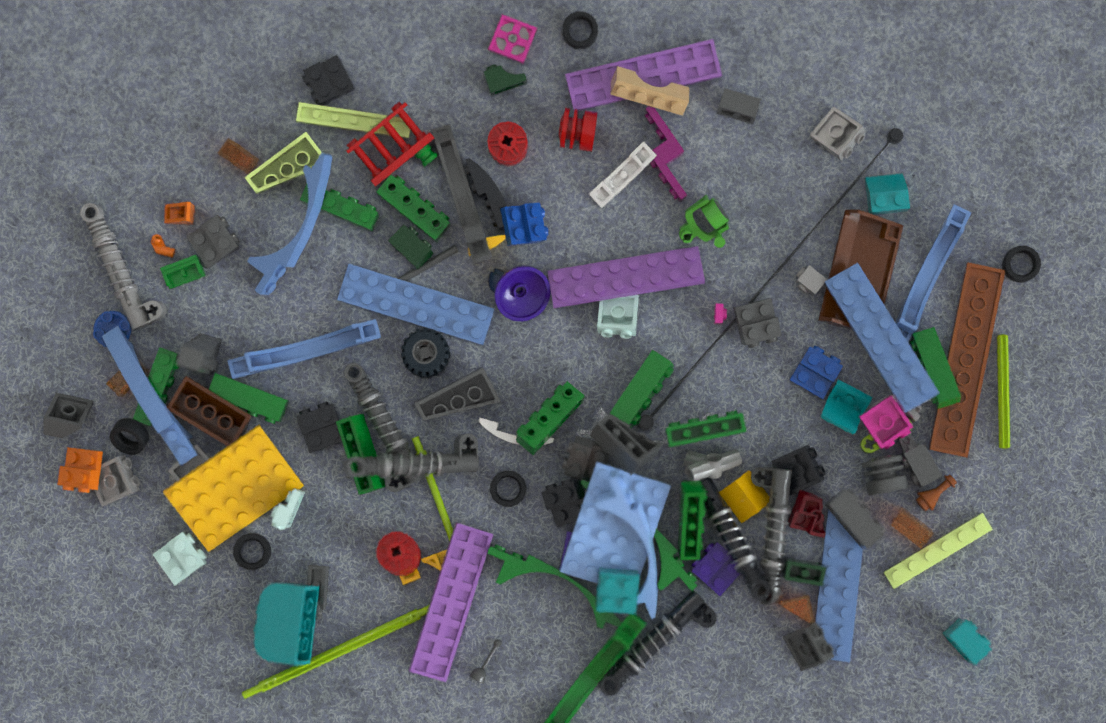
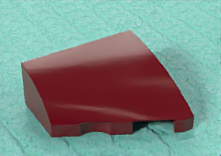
[787,490,826,538]

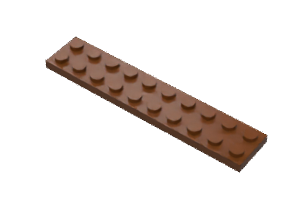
[928,262,1005,458]

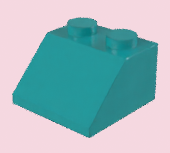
[865,173,910,215]

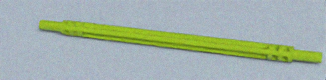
[242,605,429,699]

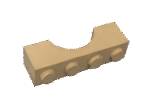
[610,66,689,115]

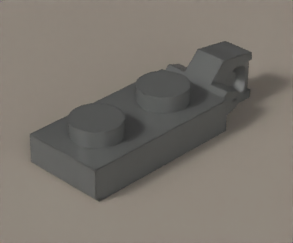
[307,565,329,619]

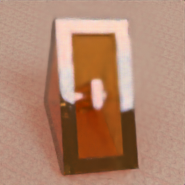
[778,594,815,624]

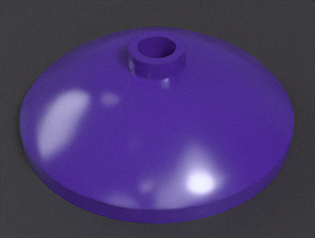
[494,266,551,322]

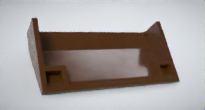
[818,209,904,330]

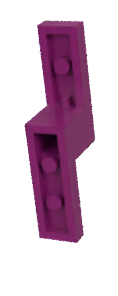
[644,106,687,202]

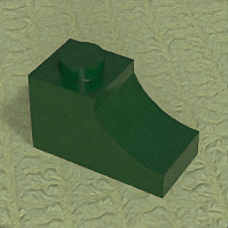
[483,64,527,96]

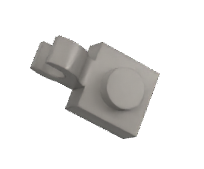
[901,405,922,422]

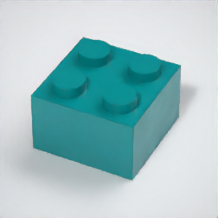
[595,567,640,614]
[942,618,992,665]

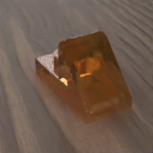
[217,138,259,175]

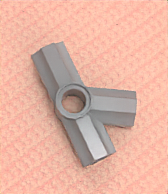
[684,449,742,481]

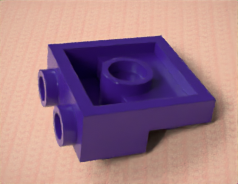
[691,542,740,596]

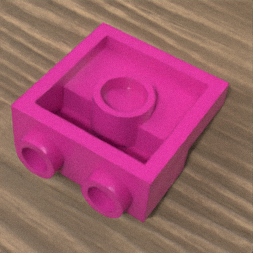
[859,395,913,449]

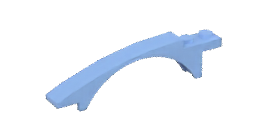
[594,469,658,619]

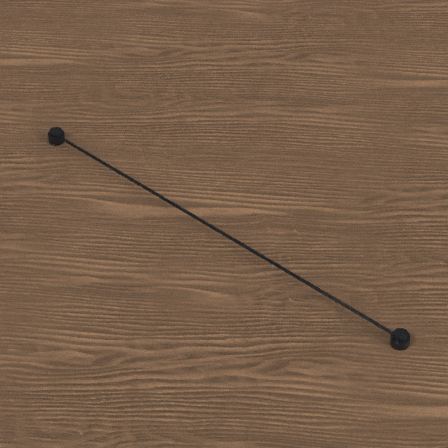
[638,128,903,430]

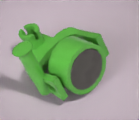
[679,194,729,248]

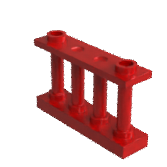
[346,101,434,187]

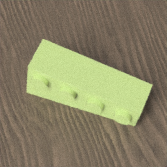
[244,132,322,194]

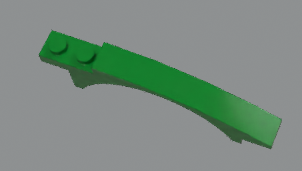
[581,480,697,591]
[487,544,622,629]
[543,614,647,723]

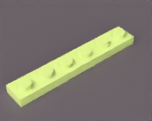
[296,102,411,139]
[883,513,993,589]

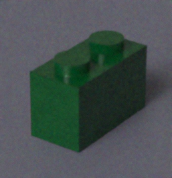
[388,224,434,270]
[782,557,826,586]

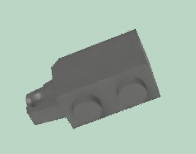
[898,434,942,487]

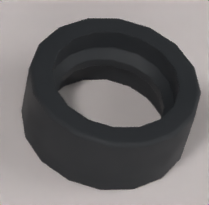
[562,11,598,49]
[1002,246,1041,283]
[109,418,149,455]
[490,470,526,507]
[233,533,271,570]

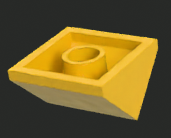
[719,470,770,523]

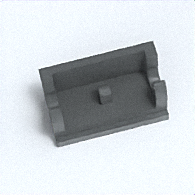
[716,88,761,125]

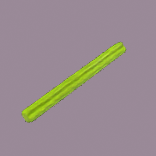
[997,334,1010,449]

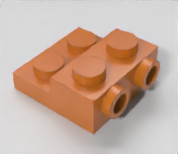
[57,447,103,493]

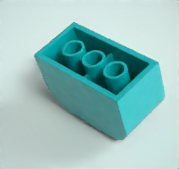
[253,583,320,665]

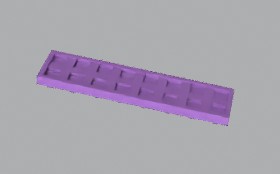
[565,39,722,111]
[547,246,705,308]
[408,523,493,682]

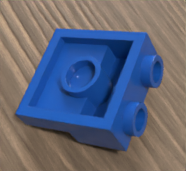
[500,203,549,246]
[789,346,843,400]

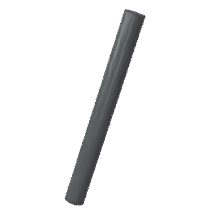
[397,245,458,281]

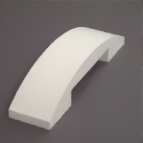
[589,142,657,208]
[479,418,554,445]

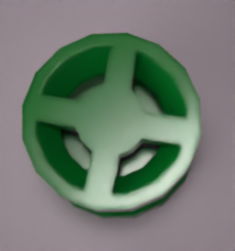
[414,144,439,167]

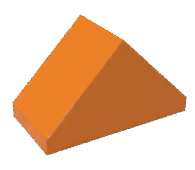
[164,202,195,225]

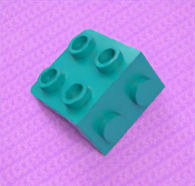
[821,379,872,434]

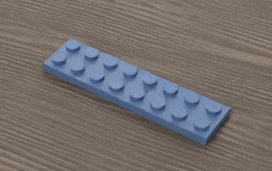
[824,263,939,413]
[337,264,495,345]
[815,509,863,662]

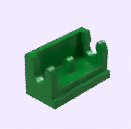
[160,255,206,289]

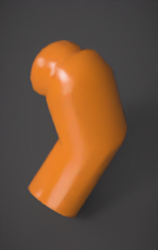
[151,234,175,258]

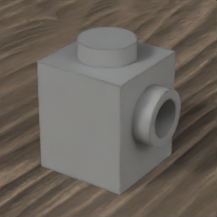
[796,265,827,296]

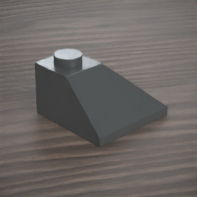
[43,392,93,438]

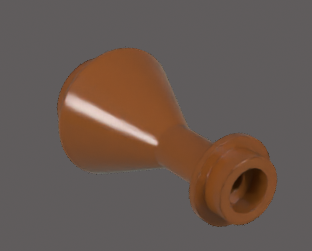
[916,474,957,512]

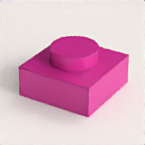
[714,303,727,324]

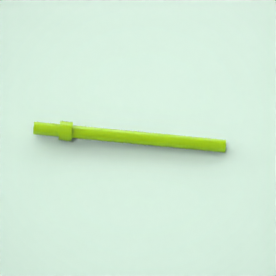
[412,436,453,541]

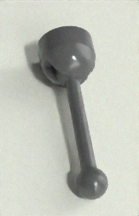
[470,639,501,684]

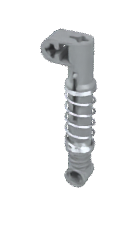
[80,203,167,331]

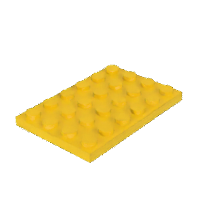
[163,425,304,552]

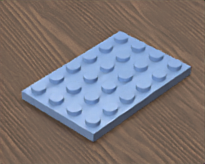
[560,461,671,583]

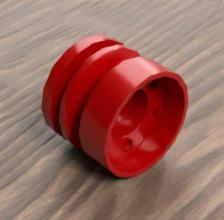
[558,108,598,152]
[487,121,528,166]
[376,532,421,576]

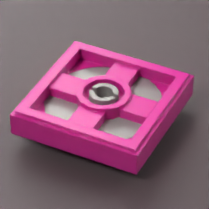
[488,14,537,64]

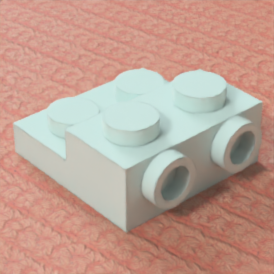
[597,295,639,339]
[271,489,305,530]
[153,532,207,586]

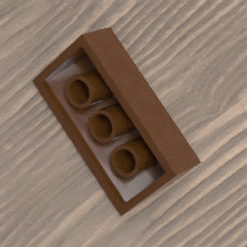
[167,376,252,446]

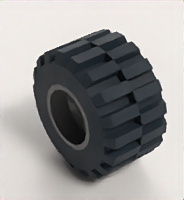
[401,328,450,378]

